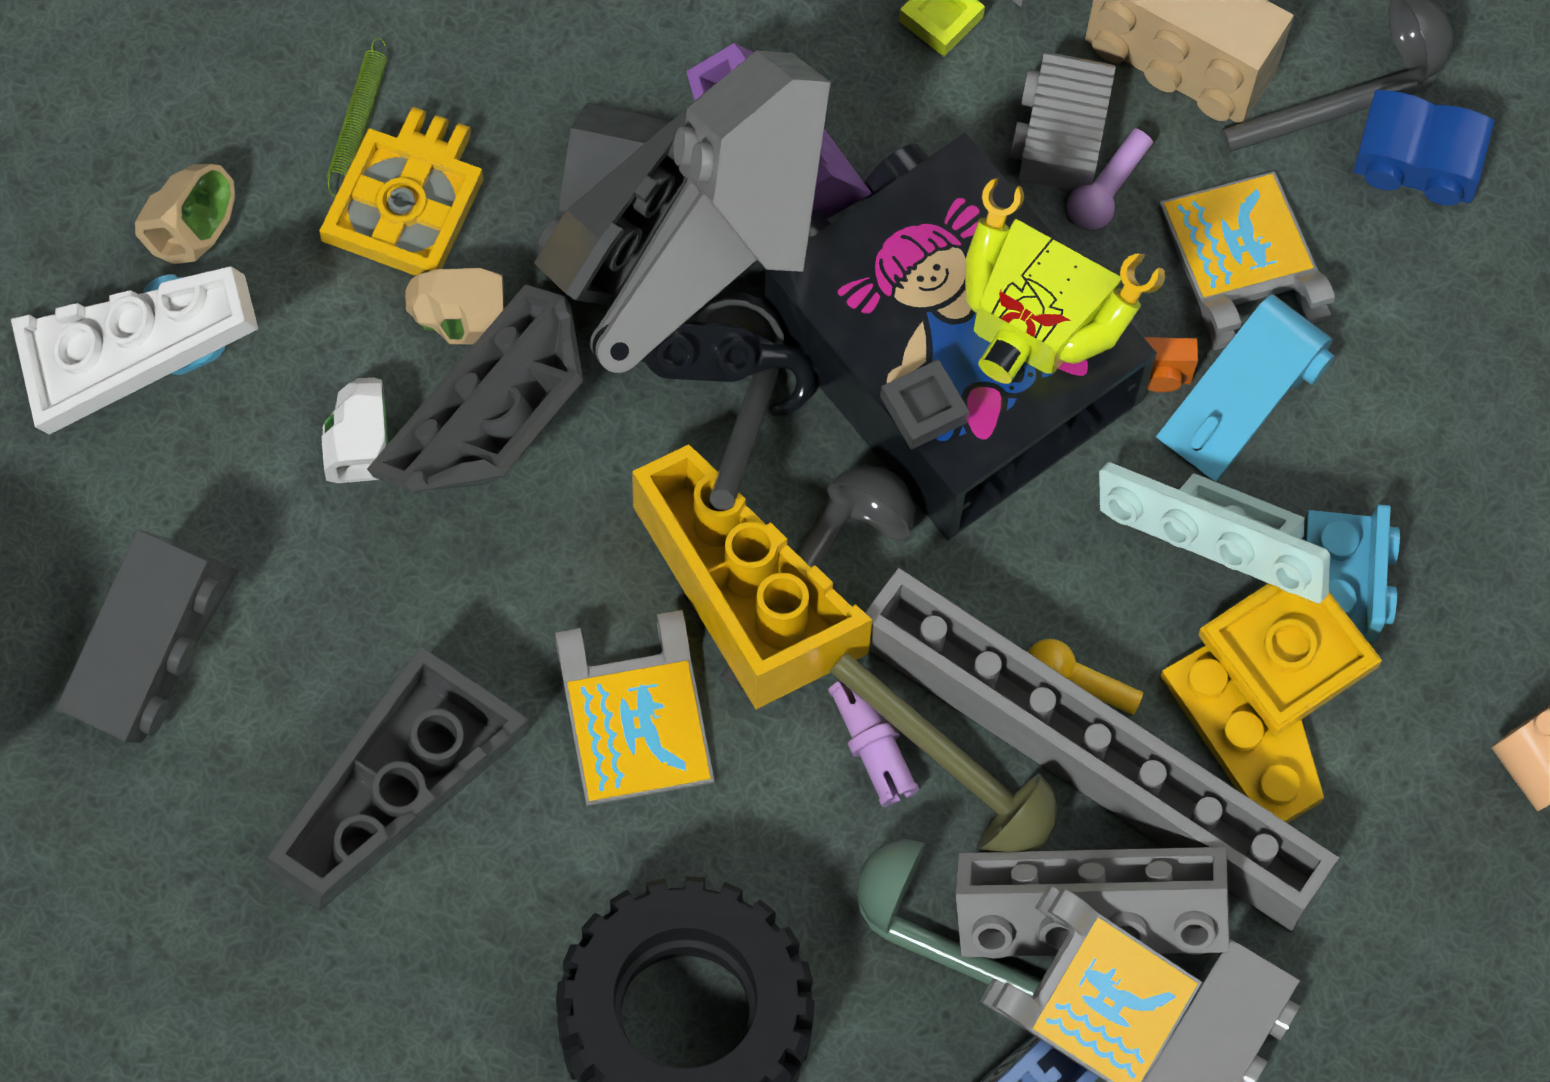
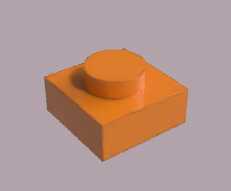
[1144,337,1198,392]

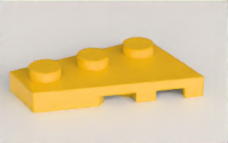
[1160,645,1324,823]

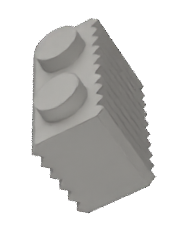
[1010,51,1116,191]

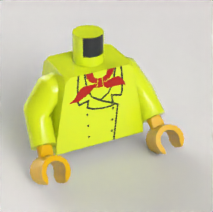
[965,178,1165,384]

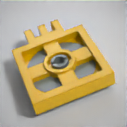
[319,107,483,276]

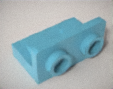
[1304,504,1400,643]

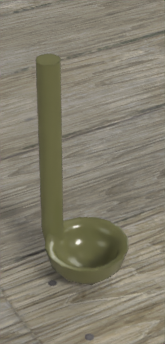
[829,652,1058,852]

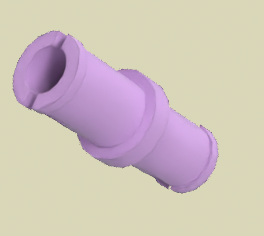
[828,681,920,807]

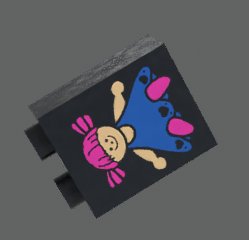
[764,133,1157,540]

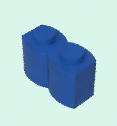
[1353,90,1495,206]

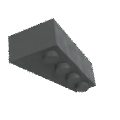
[265,646,529,911]

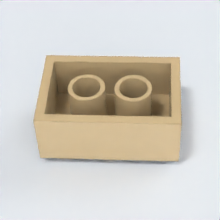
[1085,0,1294,124]

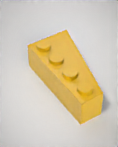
[632,444,872,709]

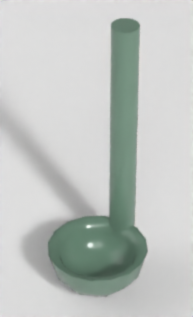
[856,839,1042,997]

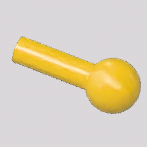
[1028,638,1144,716]

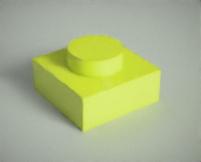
[899,0,985,57]

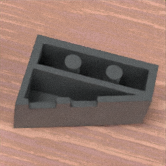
[56,529,238,743]

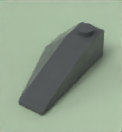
[534,82,717,306]

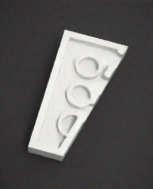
[11,266,258,435]

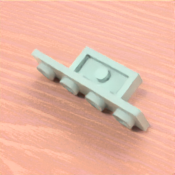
[1099,462,1330,603]

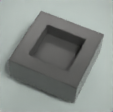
[880,359,970,450]

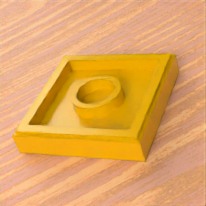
[1198,583,1382,737]

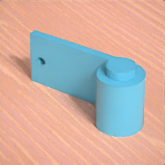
[1156,294,1335,482]

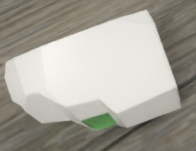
[322,377,388,483]

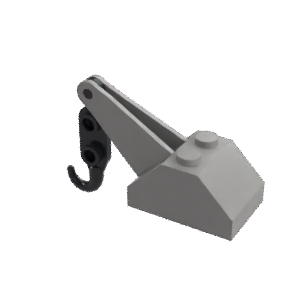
[590,50,831,416]

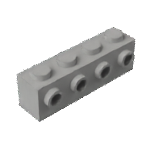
[956,847,1230,959]

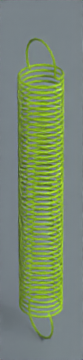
[327,38,388,197]

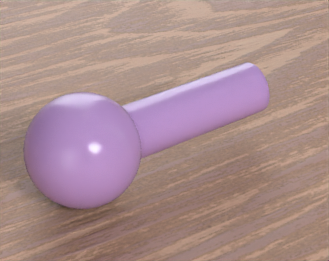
[1066,129,1153,230]

